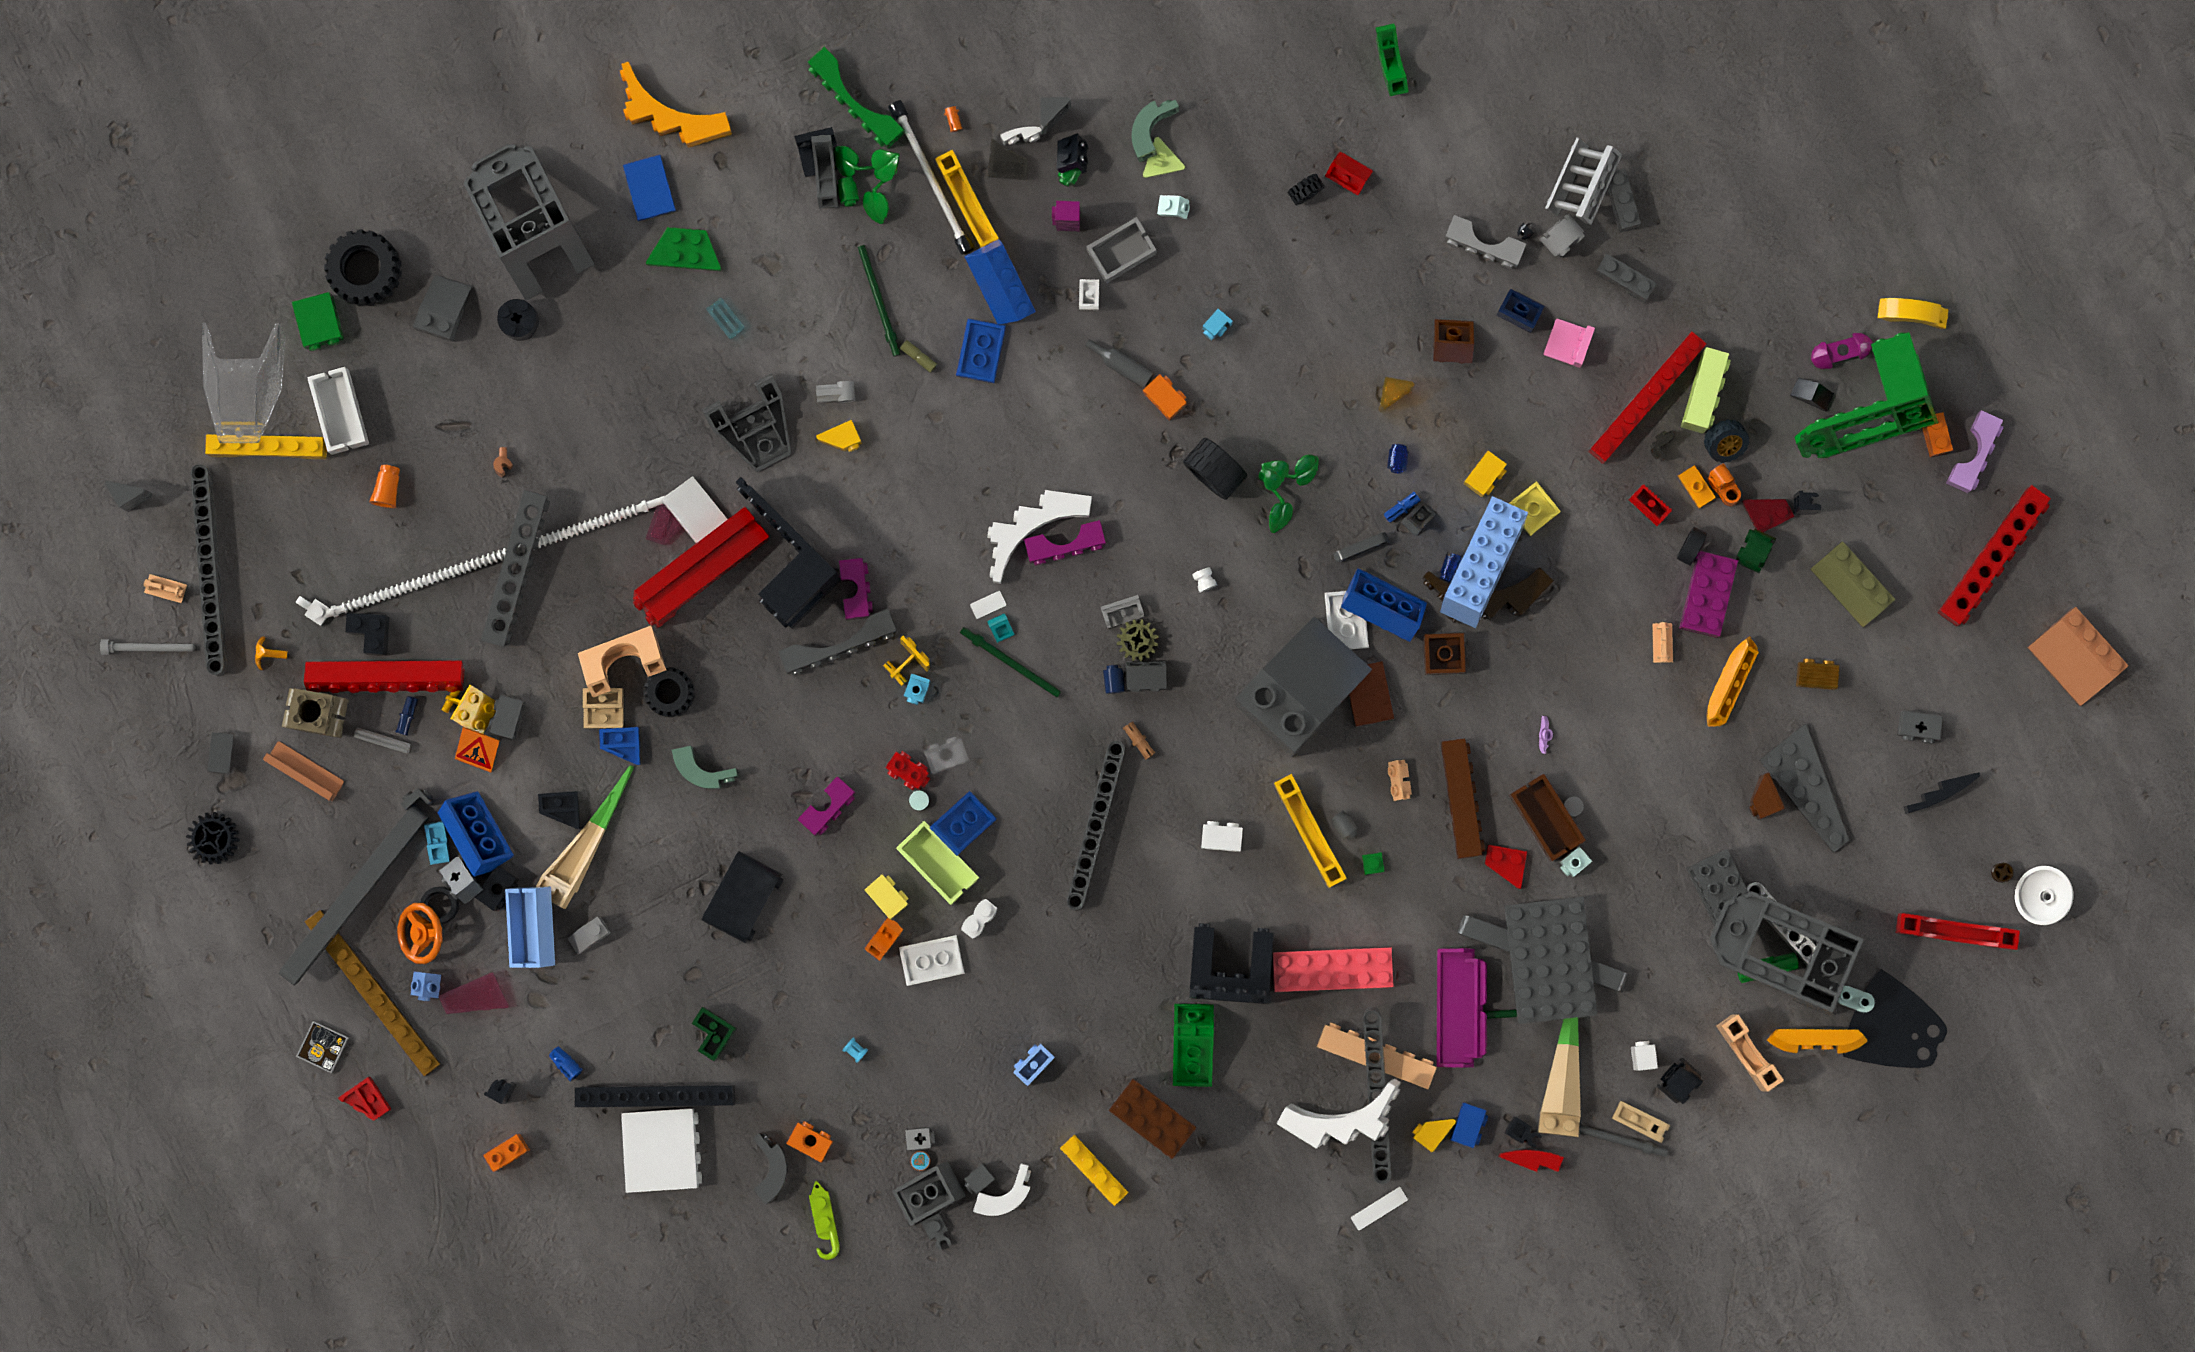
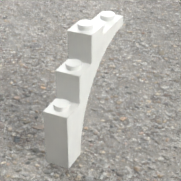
[987,490,1092,584]
[1277,1079,1401,1149]

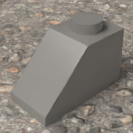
[567,916,611,955]

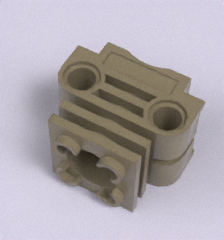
[282,688,349,738]

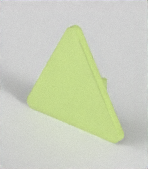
[1143,137,1185,178]

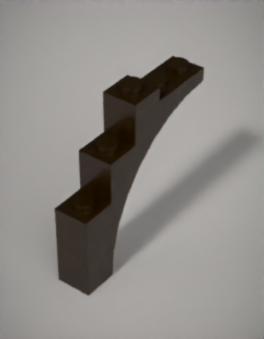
[1422,567,1554,624]

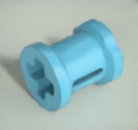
[842,1037,868,1063]

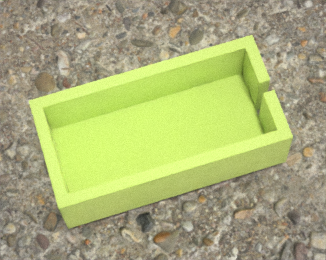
[1681,347,1731,434]
[896,821,979,905]

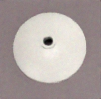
[2015,866,2074,925]

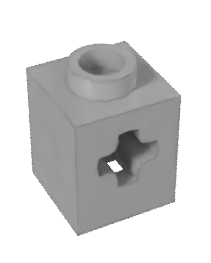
[905,1128,935,1150]

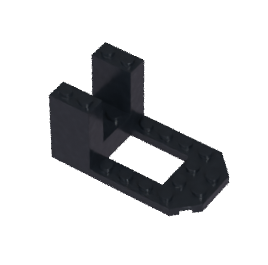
[736,477,841,629]
[1189,923,1274,1004]

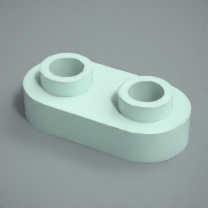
[1837,986,1875,1013]

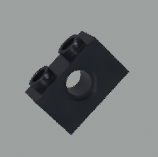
[474,866,519,911]

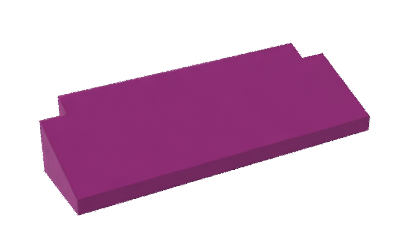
[1437,949,1487,1068]

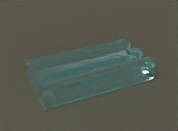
[706,297,745,340]

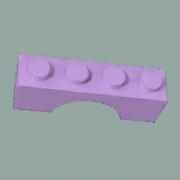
[1946,410,2003,493]

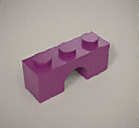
[839,558,873,620]
[797,776,855,836]

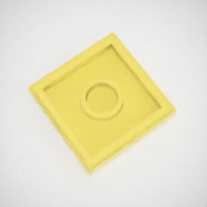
[1509,481,1561,536]

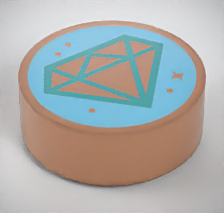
[910,1151,930,1171]

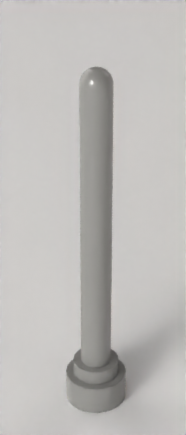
[100,639,196,655]

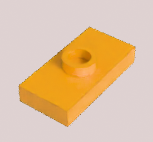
[1678,465,1716,509]

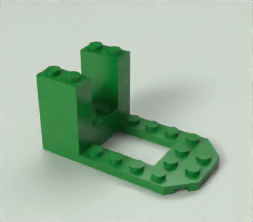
[1794,332,1938,458]

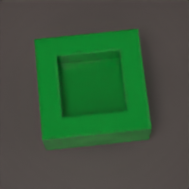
[1362,852,1384,875]

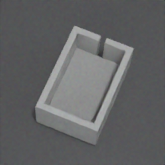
[1086,217,1157,284]

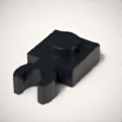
[1504,1116,1542,1148]

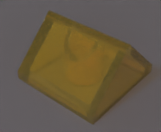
[1378,377,1415,413]

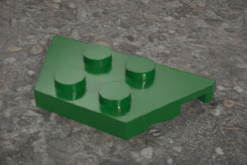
[646,227,721,271]

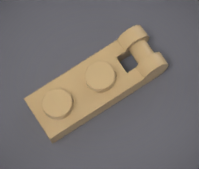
[1612,1101,1670,1143]

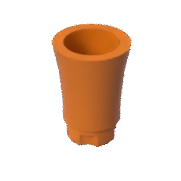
[369,465,400,508]

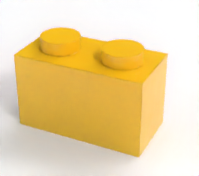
[1463,451,1507,497]

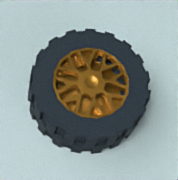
[1704,419,1750,463]

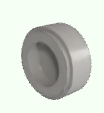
[1564,797,1584,816]

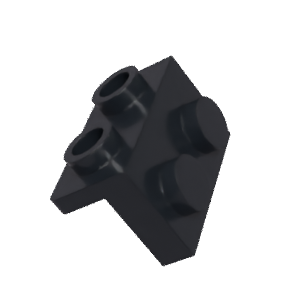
[1057,133,1089,174]

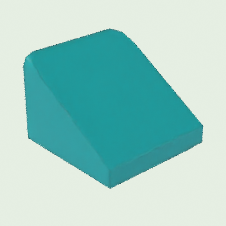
[987,614,1015,643]

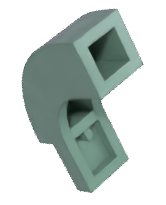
[1132,99,1180,163]
[672,746,739,789]

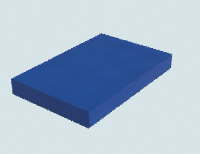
[623,155,676,221]
[956,319,1006,384]
[930,791,997,856]

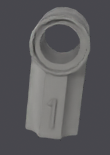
[816,381,855,403]

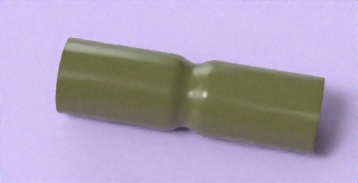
[900,340,937,373]

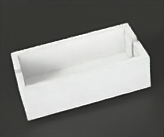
[307,367,369,455]

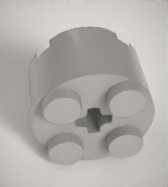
[1539,213,1585,257]

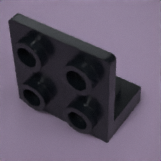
[794,127,837,177]

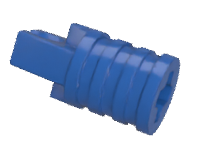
[549,1046,583,1082]

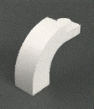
[973,1163,1031,1216]

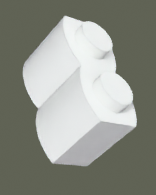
[961,899,997,939]

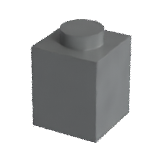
[964,1164,996,1194]

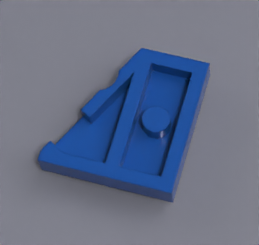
[599,727,641,765]

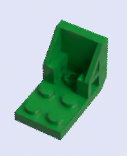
[1173,1004,1214,1087]

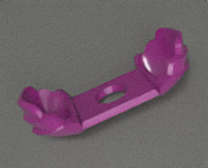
[1811,333,1873,369]

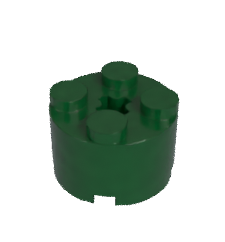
[1736,529,1777,574]

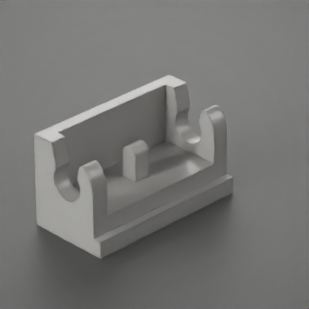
[1101,595,1145,629]

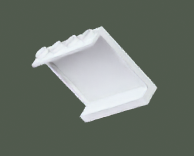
[621,1108,702,1193]

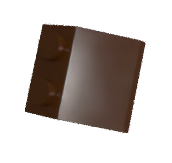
[1433,319,1474,364]

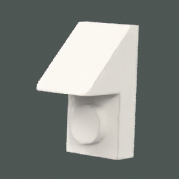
[1079,279,1099,310]

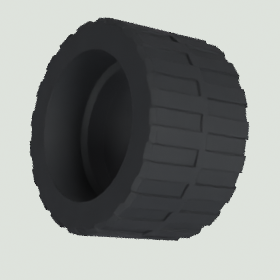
[1183,437,1247,500]

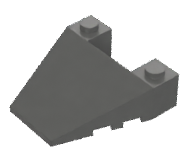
[702,374,791,472]

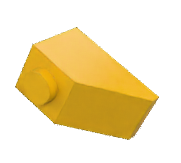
[816,420,862,452]
[1412,1119,1456,1153]

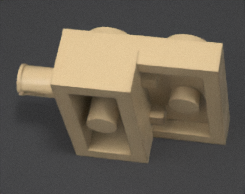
[583,675,624,729]

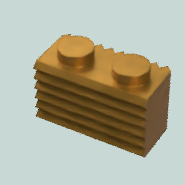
[1796,659,1839,690]

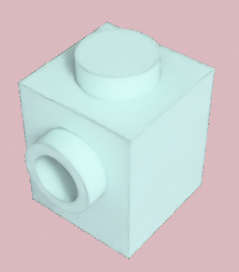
[1560,846,1592,877]

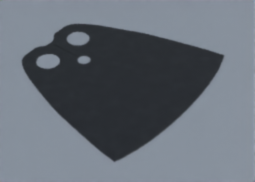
[1843,969,1947,1068]

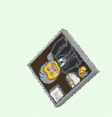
[296,1021,349,1073]

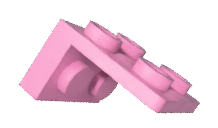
[1544,319,1595,368]

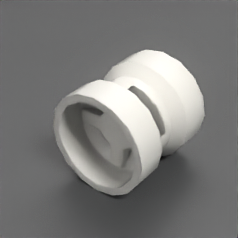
[1192,567,1217,593]

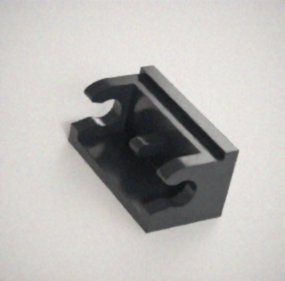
[1794,491,1821,515]
[484,1079,517,1104]

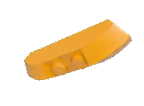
[1707,636,1759,727]
[1767,1029,1868,1053]

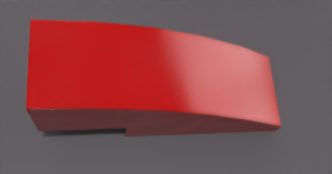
[1498,1150,1564,1172]

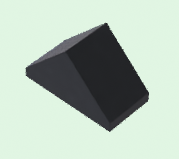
[1790,378,1834,412]

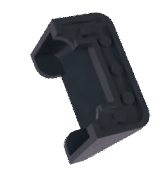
[701,851,784,943]

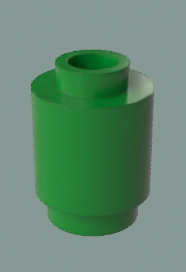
[1057,167,1081,187]
[837,177,859,207]

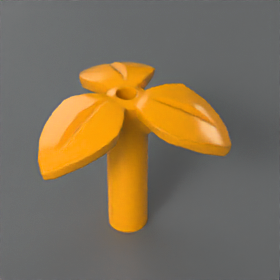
[255,636,287,670]

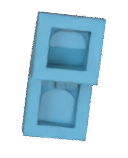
[424,821,450,865]

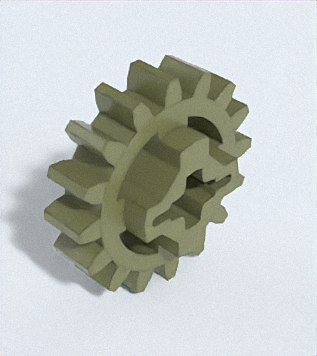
[1117,619,1159,662]

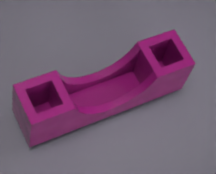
[1024,520,1106,566]

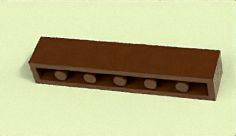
[1441,738,1485,859]

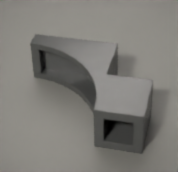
[811,135,838,209]

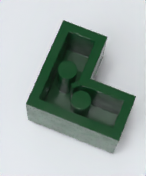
[691,1007,737,1062]

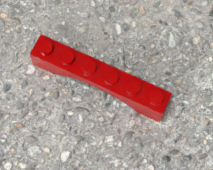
[1895,913,2020,950]

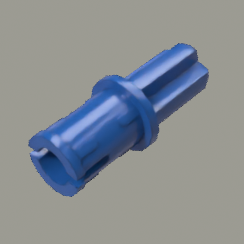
[1384,491,1421,523]

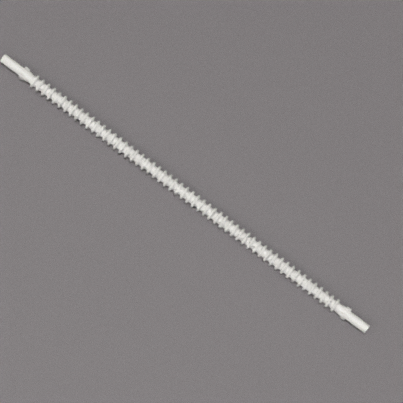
[313,496,665,621]

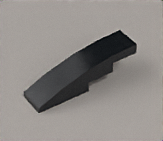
[1904,772,1980,814]

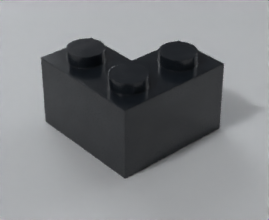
[345,613,390,656]

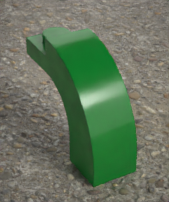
[1375,23,1409,96]

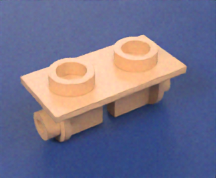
[144,574,187,603]
[1652,622,1673,663]
[1388,760,1412,801]

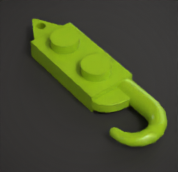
[809,1181,840,1260]

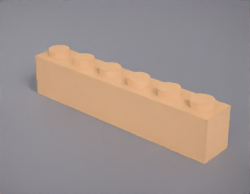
[1317,1023,1437,1089]

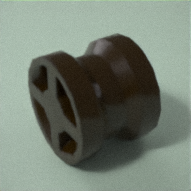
[1991,862,2014,883]

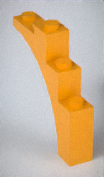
[620,62,732,148]

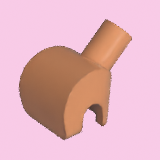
[493,447,513,477]

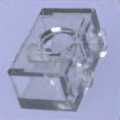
[924,736,970,774]

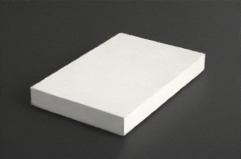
[662,476,728,543]
[1325,591,1369,650]
[899,935,965,986]

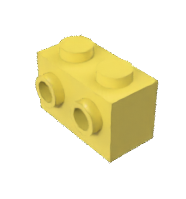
[864,874,909,920]

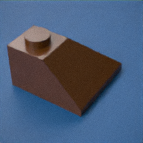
[1749,772,1785,820]

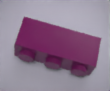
[1052,201,1081,232]

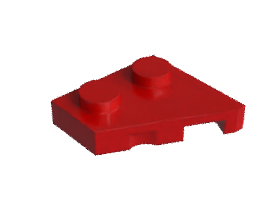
[1485,845,1527,889]
[338,1077,391,1121]

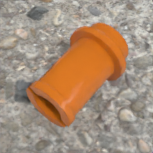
[944,106,963,132]

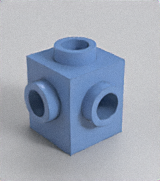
[411,972,441,1001]

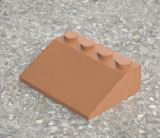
[2027,607,2129,706]

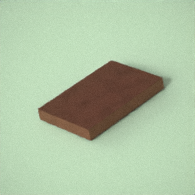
[1349,661,1394,727]

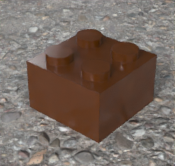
[1423,633,1466,675]

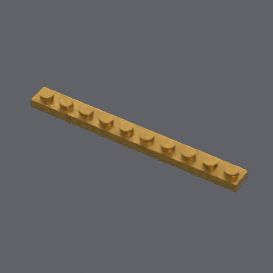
[305,910,440,1076]

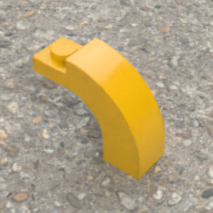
[1878,298,1949,329]

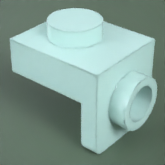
[1157,195,1190,219]

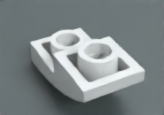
[1000,127,1042,145]

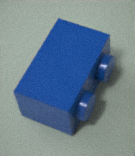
[1450,1103,1488,1148]

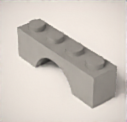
[1444,215,1526,269]

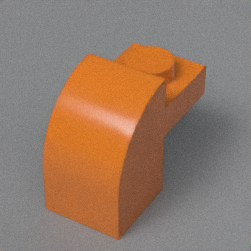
[865,918,903,961]

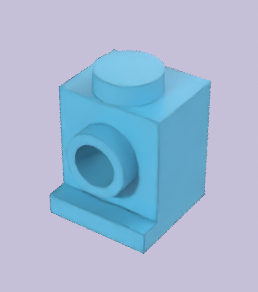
[1203,309,1233,340]
[904,673,931,705]

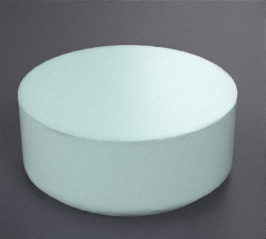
[909,791,929,811]

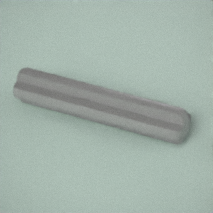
[354,728,411,754]

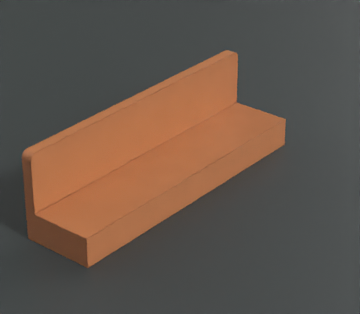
[263,742,344,802]

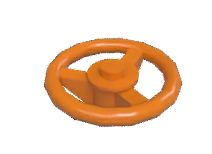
[397,903,443,965]

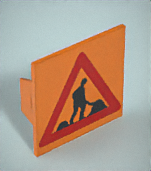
[455,727,500,773]

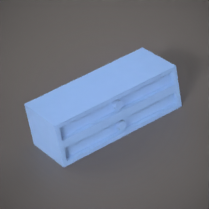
[1440,496,1528,628]

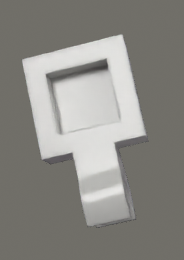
[295,596,330,626]

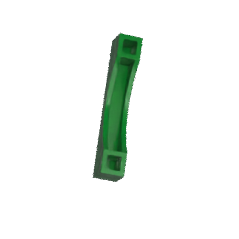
[808,46,905,149]

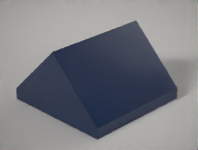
[1496,289,1545,333]

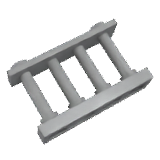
[1545,138,1623,225]

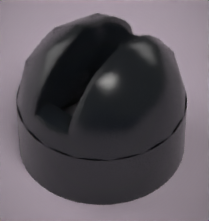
[1517,223,1534,240]

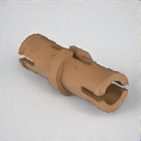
[1123,721,1156,760]

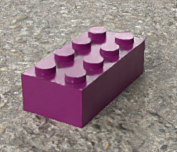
[1679,551,1738,638]

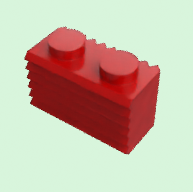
[1629,484,1672,526]

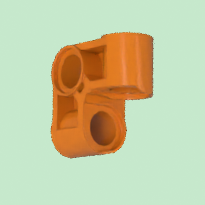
[1707,463,1741,506]

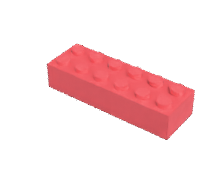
[1272,948,1393,992]

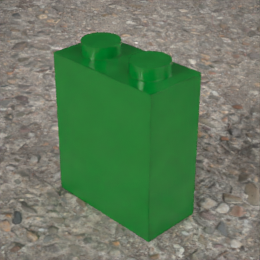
[292,292,344,351]

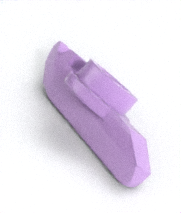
[1539,716,1553,754]

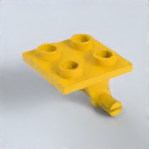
[883,636,930,686]
[441,685,496,734]

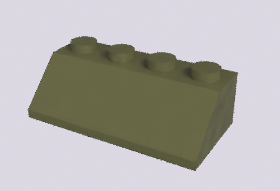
[1810,541,1896,628]

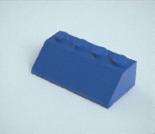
[964,239,1036,325]
[1341,568,1427,642]
[438,791,514,877]

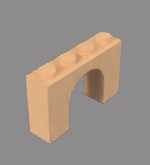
[578,626,666,697]
[1716,1014,1784,1092]

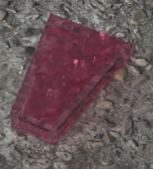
[438,972,509,1014]

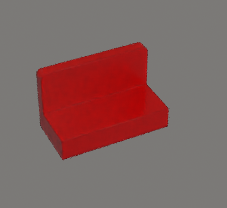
[1325,152,1373,196]

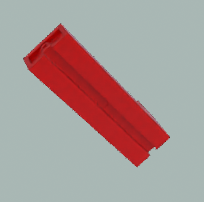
[633,507,769,629]

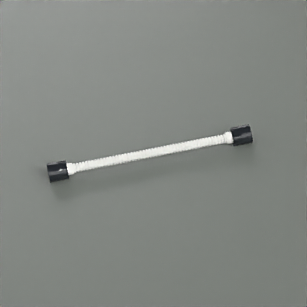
[888,100,975,255]

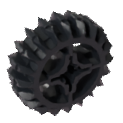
[186,812,240,865]

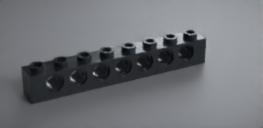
[575,1085,735,1107]

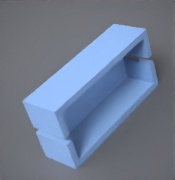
[505,887,555,968]

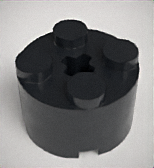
[497,299,539,341]
[1657,1058,1703,1104]

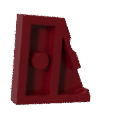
[1742,499,1794,532]

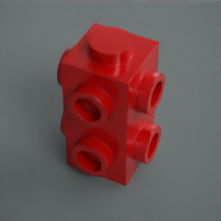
[885,751,930,790]

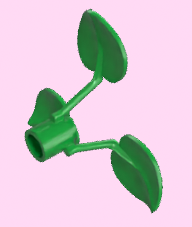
[834,146,900,224]
[1259,454,1319,533]

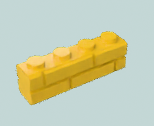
[1060,1134,1129,1206]

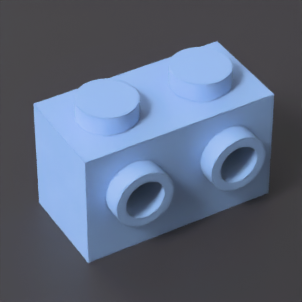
[1013,1044,1055,1086]

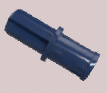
[395,696,418,736]

